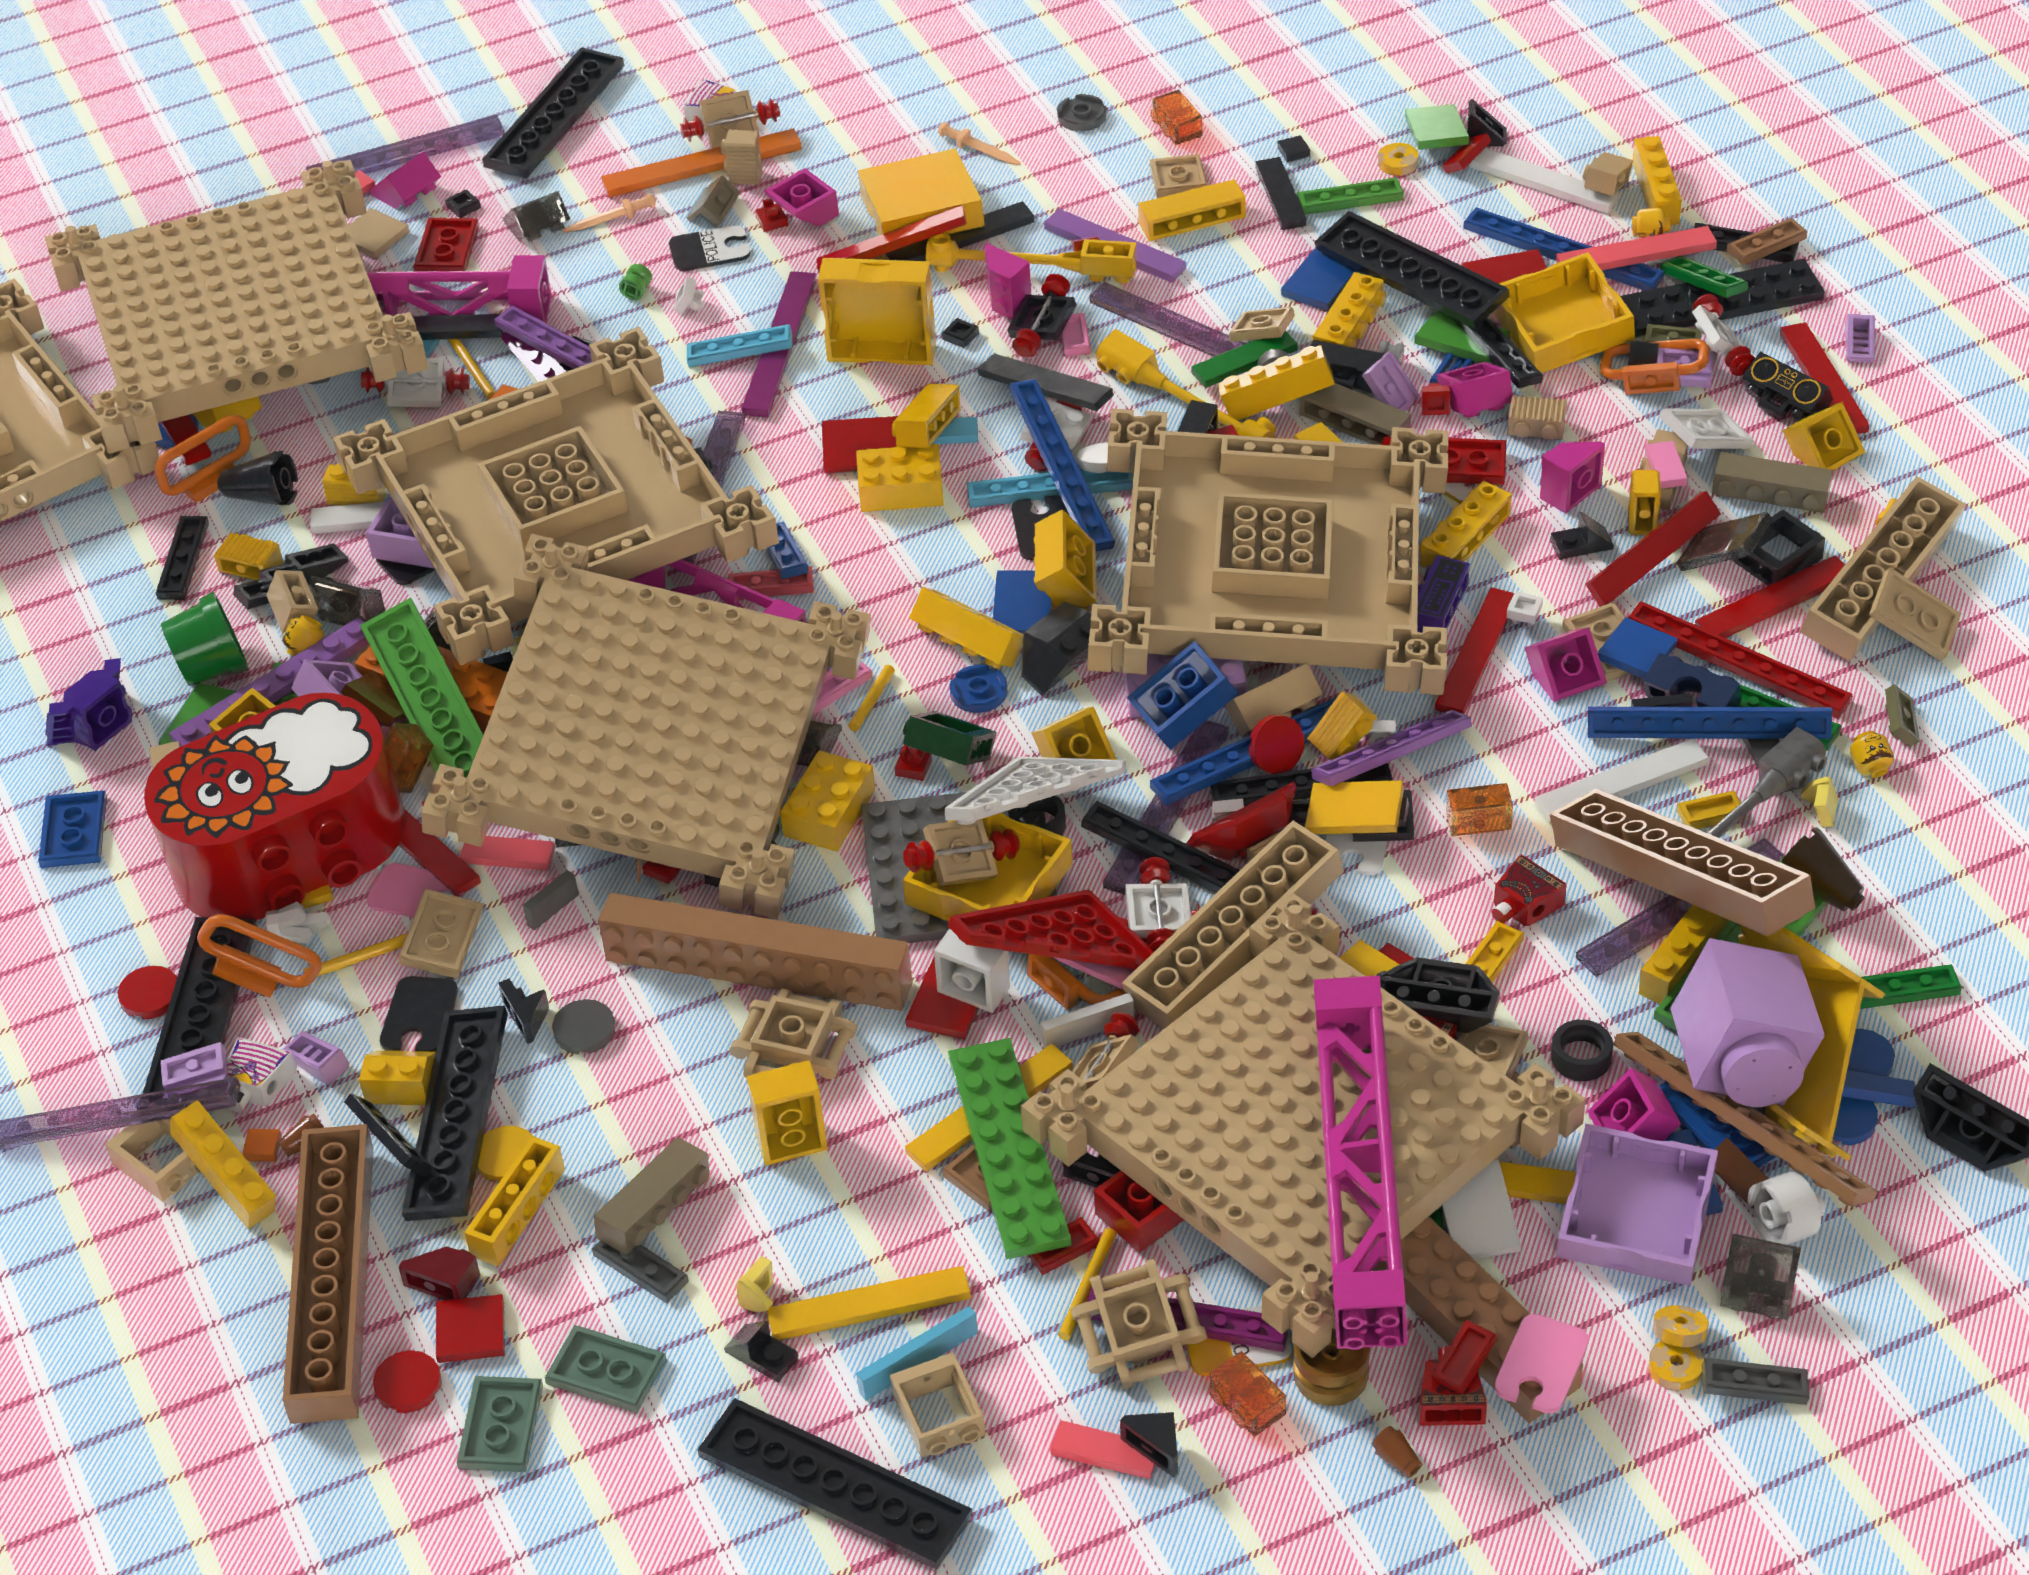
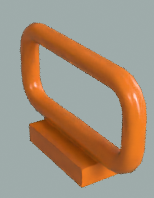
[1600,339,1710,395]
[154,415,251,503]
[197,914,322,998]
[1027,954,1125,1010]

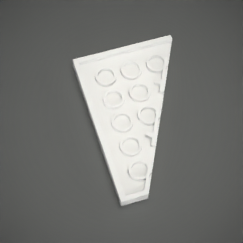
[945,757,1127,825]

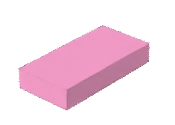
[1061,313,1091,357]
[1645,441,1687,489]

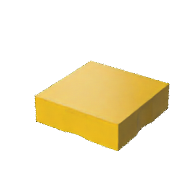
[857,148,985,235]
[1493,252,1635,373]
[818,258,937,365]
[903,813,1073,922]

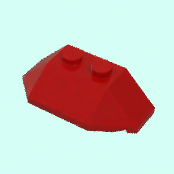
[1186,781,1297,861]

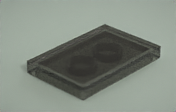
[1676,512,1772,571]

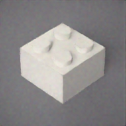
[934,929,1010,1013]

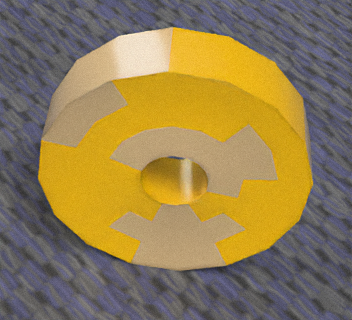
[1378,143,1419,176]
[1652,1305,1709,1347]
[1648,1341,1704,1391]

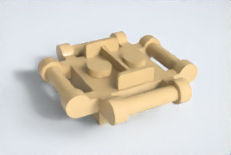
[729,988,858,1080]
[1071,1258,1207,1390]

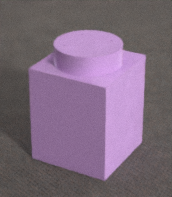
[1670,938,1825,1107]

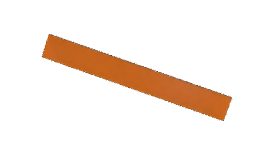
[601,128,802,198]

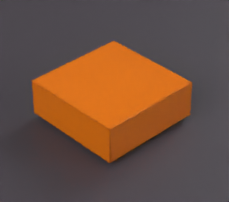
[242,1129,282,1162]

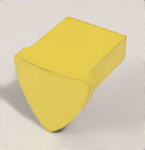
[1801,777,1838,827]
[737,1256,774,1312]

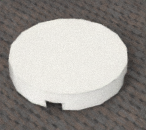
[1077,442,1108,473]

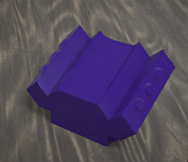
[45,658,132,751]

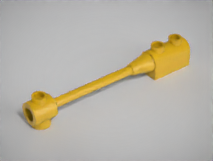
[926,233,1137,284]
[1096,329,1277,438]

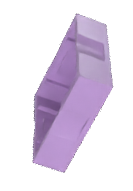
[1557,1123,1718,1286]

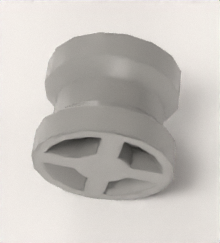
[1378,340,1404,365]

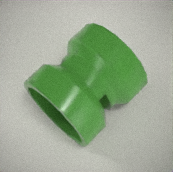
[619,264,653,300]

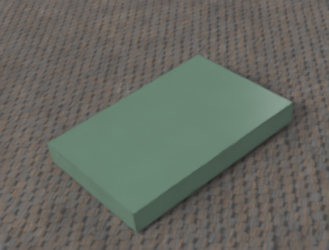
[544,1324,667,1413]
[456,1376,543,1472]

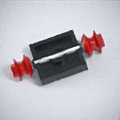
[1007,274,1076,358]

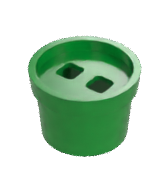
[161,591,249,686]

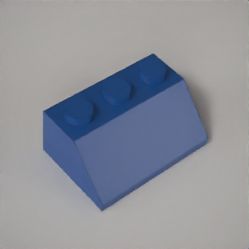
[1127,641,1239,750]

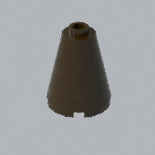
[1781,827,1865,912]

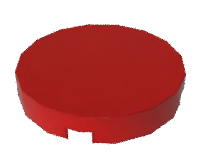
[1249,715,1304,774]
[117,966,177,1019]
[373,1350,442,1414]

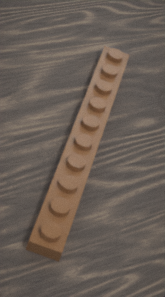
[1613,1032,1878,1207]

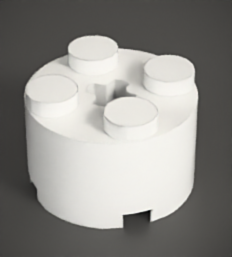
[1748,1171,1826,1247]

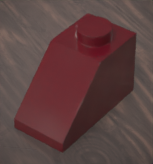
[398,1246,481,1300]

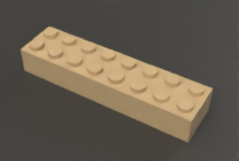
[1800,476,1966,662]
[1122,821,1344,1029]

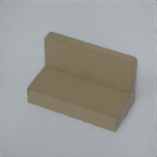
[686,175,741,227]

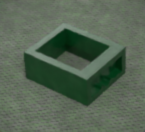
[903,711,997,766]

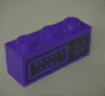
[1417,555,1470,633]

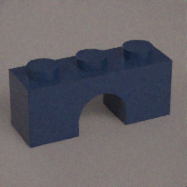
[1643,653,1742,707]

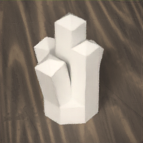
[266,902,331,944]

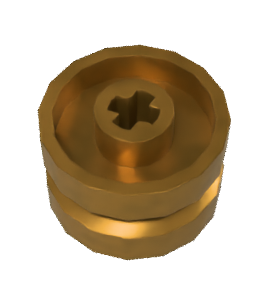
[1293,1328,1370,1406]

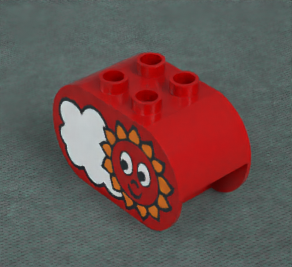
[144,692,406,921]

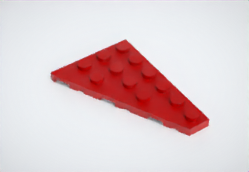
[947,889,1154,969]

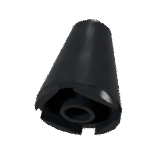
[217,451,298,506]

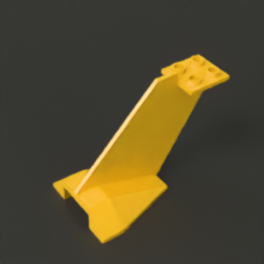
[1751,927,1885,1161]

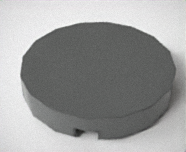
[1057,94,1107,132]
[552,999,615,1054]

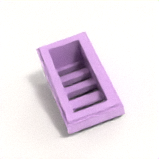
[1845,314,1875,363]
[283,1031,349,1085]

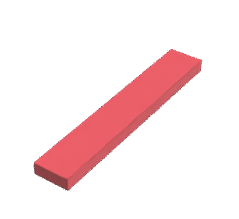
[1556,226,1717,270]

